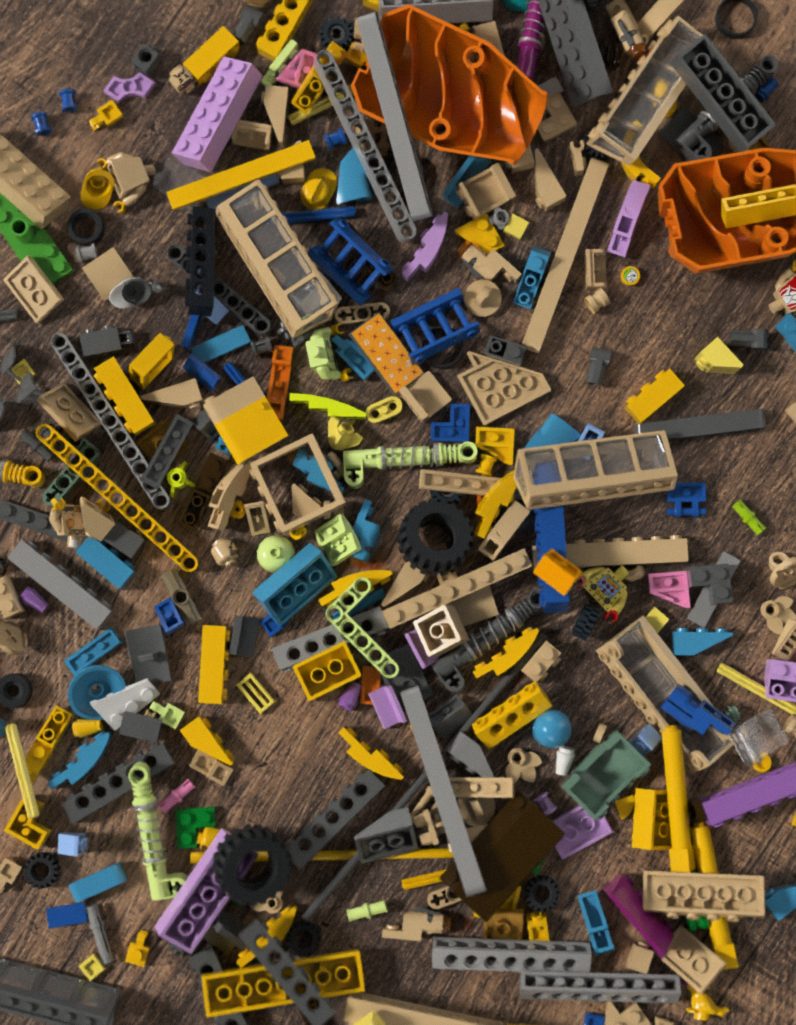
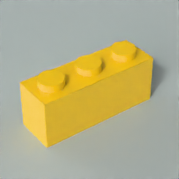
[183,26,240,85]
[624,369,685,424]

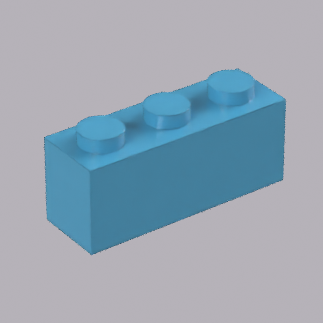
[75,537,137,590]

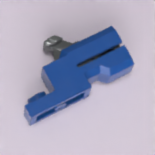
[661,684,736,738]

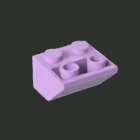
[764,659,796,702]

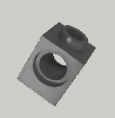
[131,43,161,78]

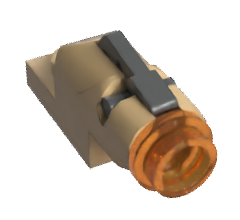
[605,0,646,59]
[457,240,522,284]
[382,906,451,941]

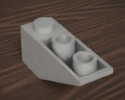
[447,732,495,778]

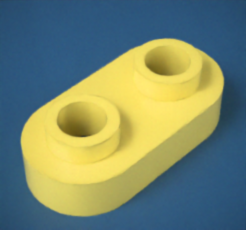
[366,396,402,424]

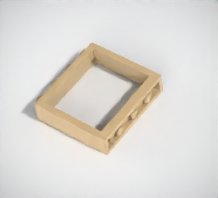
[249,433,347,535]

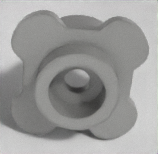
[489,207,510,230]

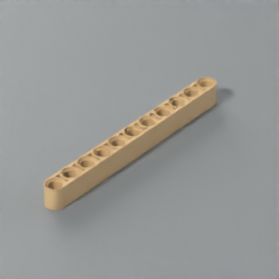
[522,157,609,354]

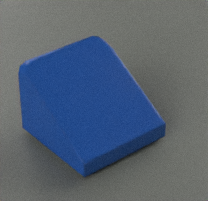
[260,615,289,637]

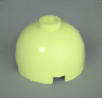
[257,535,295,573]

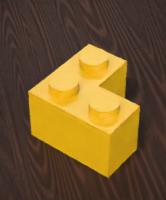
[4,797,52,850]

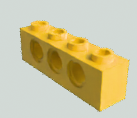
[256,0,313,61]
[472,681,552,750]

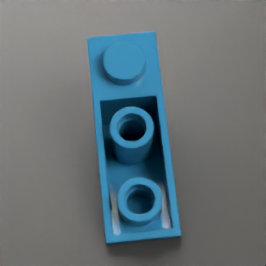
[513,246,551,309]
[672,628,733,656]

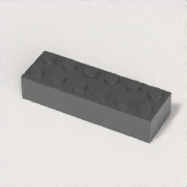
[538,0,613,108]
[670,34,776,152]

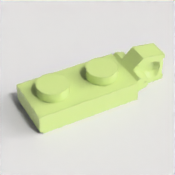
[260,39,299,86]

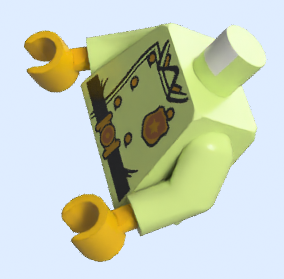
[306,323,353,382]

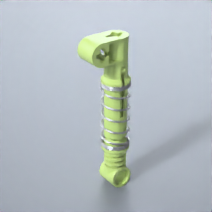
[343,441,478,489]
[129,762,188,900]

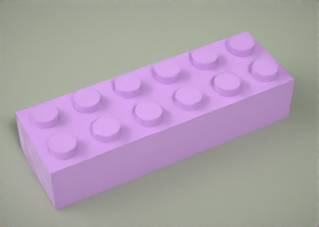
[172,56,262,172]
[155,828,259,954]

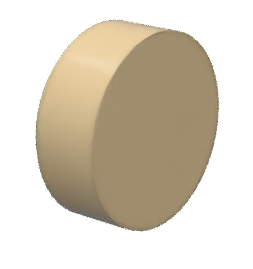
[593,723,607,744]

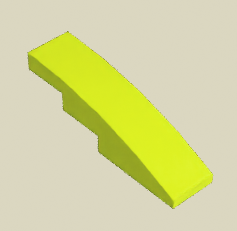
[290,393,366,420]

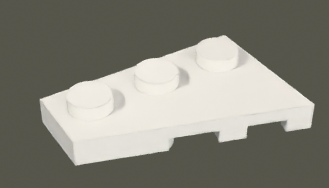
[90,678,160,731]

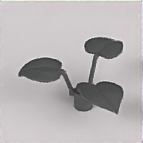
[0,344,45,422]

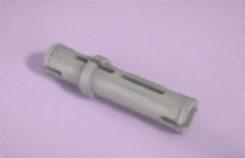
[85,904,114,965]

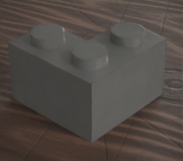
[686,563,733,605]

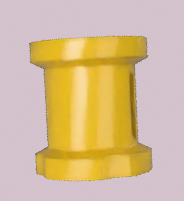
[475,454,497,477]

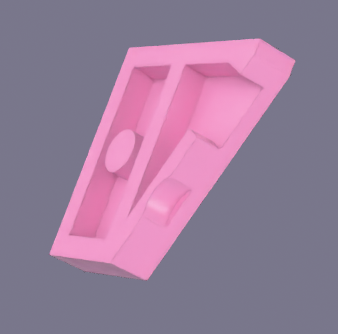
[276,49,317,89]
[648,571,690,608]

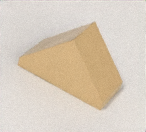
[244,501,271,536]

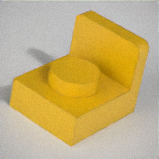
[526,911,549,941]

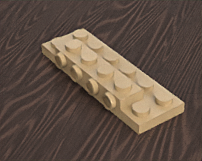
[643,871,765,922]

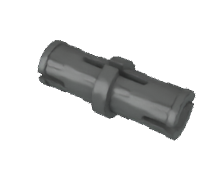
[18,428,55,462]

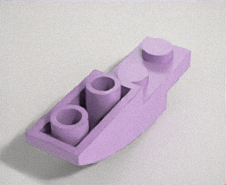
[607,180,651,258]
[402,211,448,282]

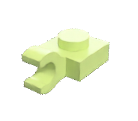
[150,701,185,729]

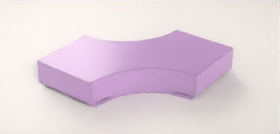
[103,72,156,103]

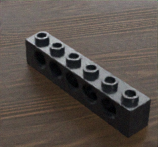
[185,206,215,317]

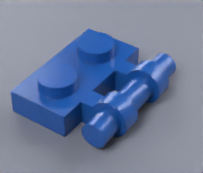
[666,482,706,518]

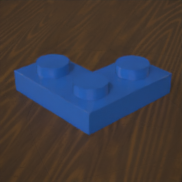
[430,404,470,443]

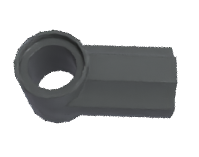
[232,5,265,45]
[729,329,768,351]
[586,347,612,387]

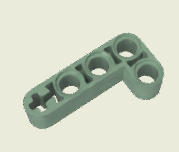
[42,435,101,507]

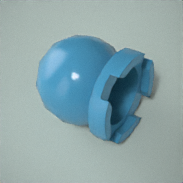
[531,709,572,749]

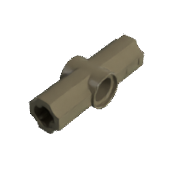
[161,568,202,627]

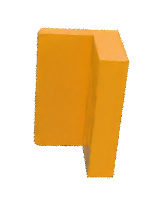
[533,548,583,595]

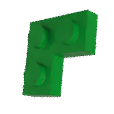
[175,806,216,849]

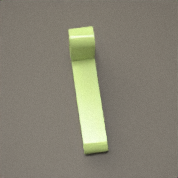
[326,577,399,678]

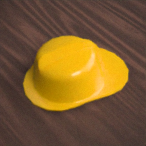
[81,167,114,210]
[300,168,337,210]

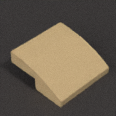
[82,247,133,302]

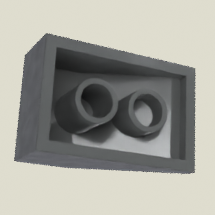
[354,807,418,864]

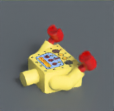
[575,565,630,624]

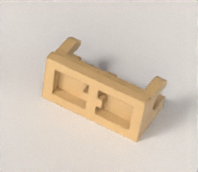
[232,120,273,151]
[584,249,607,290]

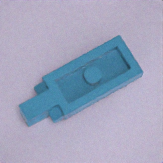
[331,335,375,381]

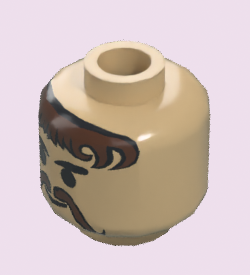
[169,64,197,94]

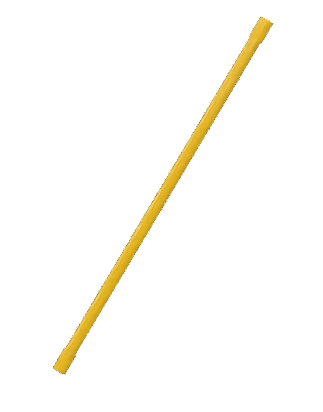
[190,848,454,864]

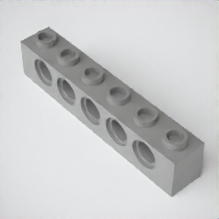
[271,606,388,672]

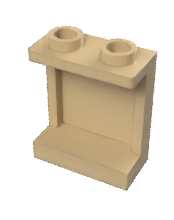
[456,163,516,220]

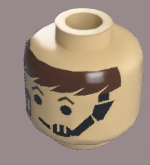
[211,538,239,567]

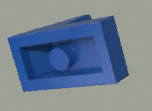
[154,597,185,635]

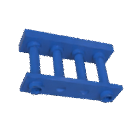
[308,217,394,306]
[391,288,480,365]

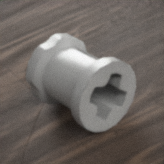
[76,243,99,263]

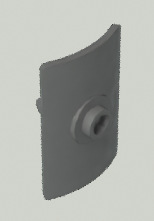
[125,624,173,684]

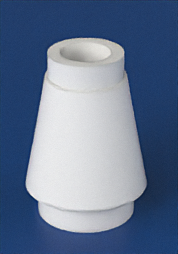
[555,746,576,776]

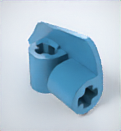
[336,148,372,205]
[524,413,581,449]

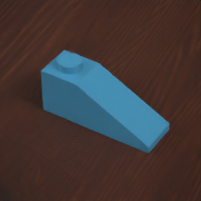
[764,884,796,921]

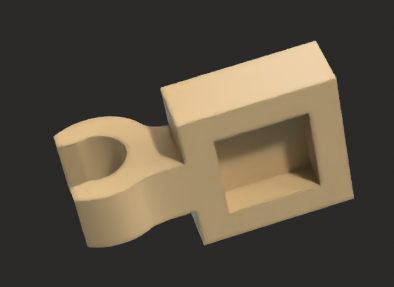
[569,140,587,176]
[0,857,23,893]

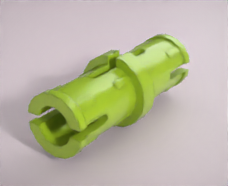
[732,499,766,536]

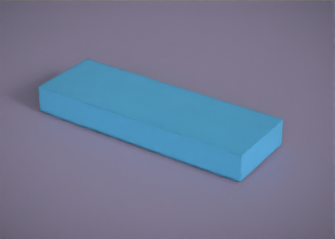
[191,325,250,364]
[64,627,123,676]

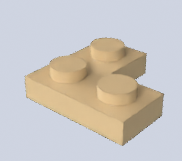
[537,92,577,143]

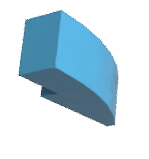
[577,890,614,957]

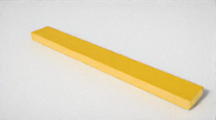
[166,140,316,211]

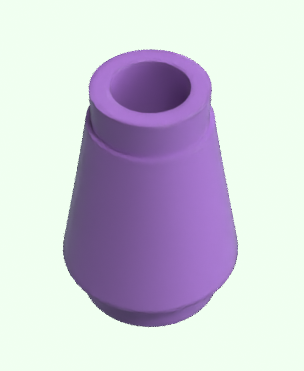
[19,586,49,613]
[338,681,362,712]

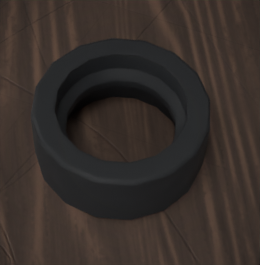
[67,208,105,247]

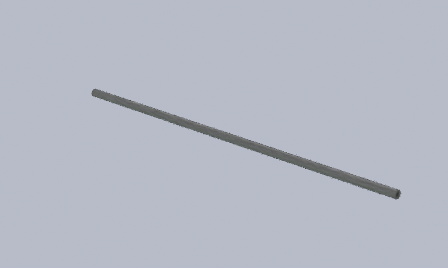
[302,633,548,921]

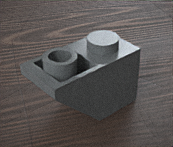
[484,335,526,367]

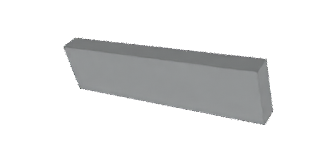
[686,551,741,628]

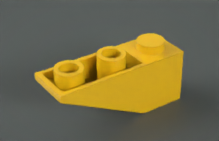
[180,716,234,766]

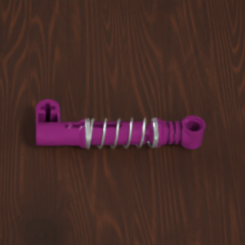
[516,0,546,82]

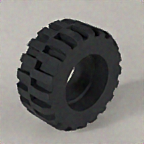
[397,499,474,577]
[212,824,293,906]

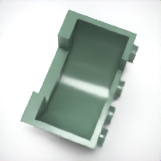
[561,731,651,820]

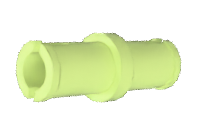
[347,900,388,922]

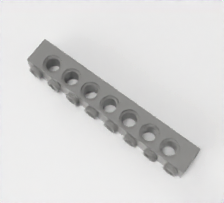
[432,937,592,973]
[519,971,681,1003]

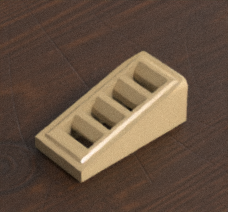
[772,619,796,661]

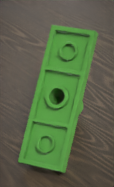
[0,193,74,285]

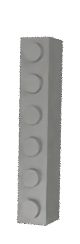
[379,0,493,24]
[7,540,114,630]

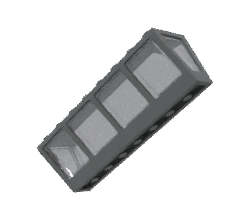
[0,958,122,1025]

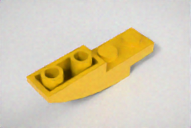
[291,41,348,115]
[474,469,523,539]
[318,570,393,608]
[472,627,539,679]
[15,705,73,784]
[338,727,404,780]
[236,904,298,968]

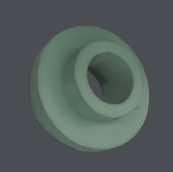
[724,705,741,724]

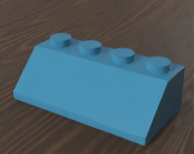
[252,543,338,626]

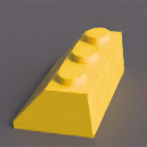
[292,641,362,701]
[632,788,672,850]

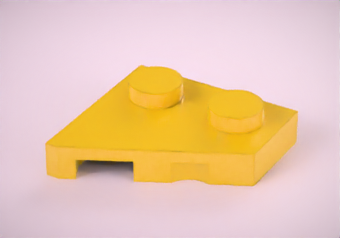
[454,213,504,255]
[475,427,515,466]

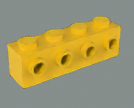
[721,184,796,229]
[94,356,155,435]
[198,625,231,704]

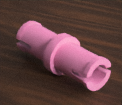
[158,778,196,813]

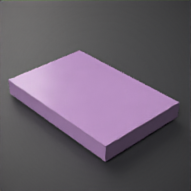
[552,805,613,860]

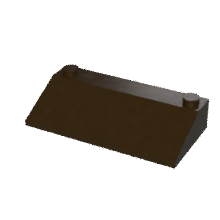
[439,791,566,922]

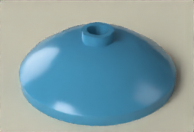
[68,665,126,720]

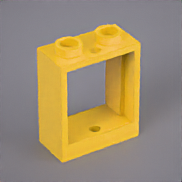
[129,333,175,390]

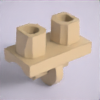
[413,808,445,845]

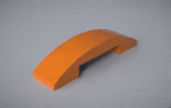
[267,345,293,420]

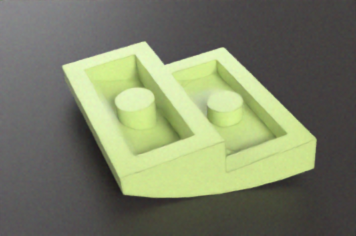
[314,514,362,566]

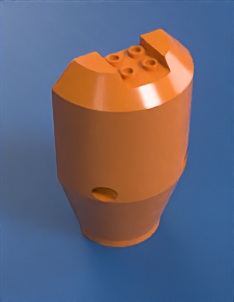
[351,4,549,165]
[658,148,796,274]

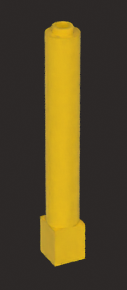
[661,725,696,873]
[690,821,738,970]

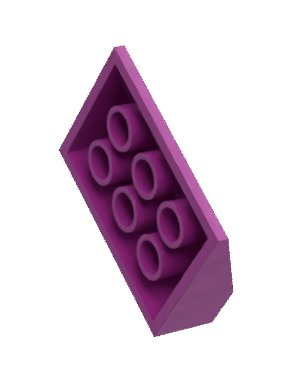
[602,873,674,958]

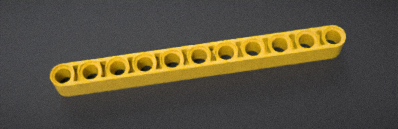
[36,424,199,572]

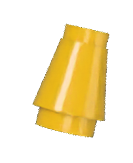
[72,719,103,738]

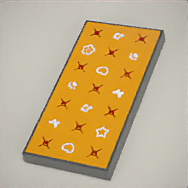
[348,312,424,396]

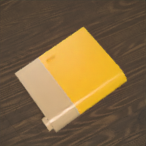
[203,376,288,466]

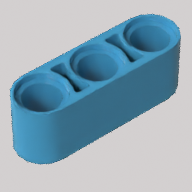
[68,862,128,903]

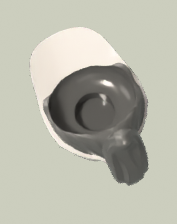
[109,277,164,308]

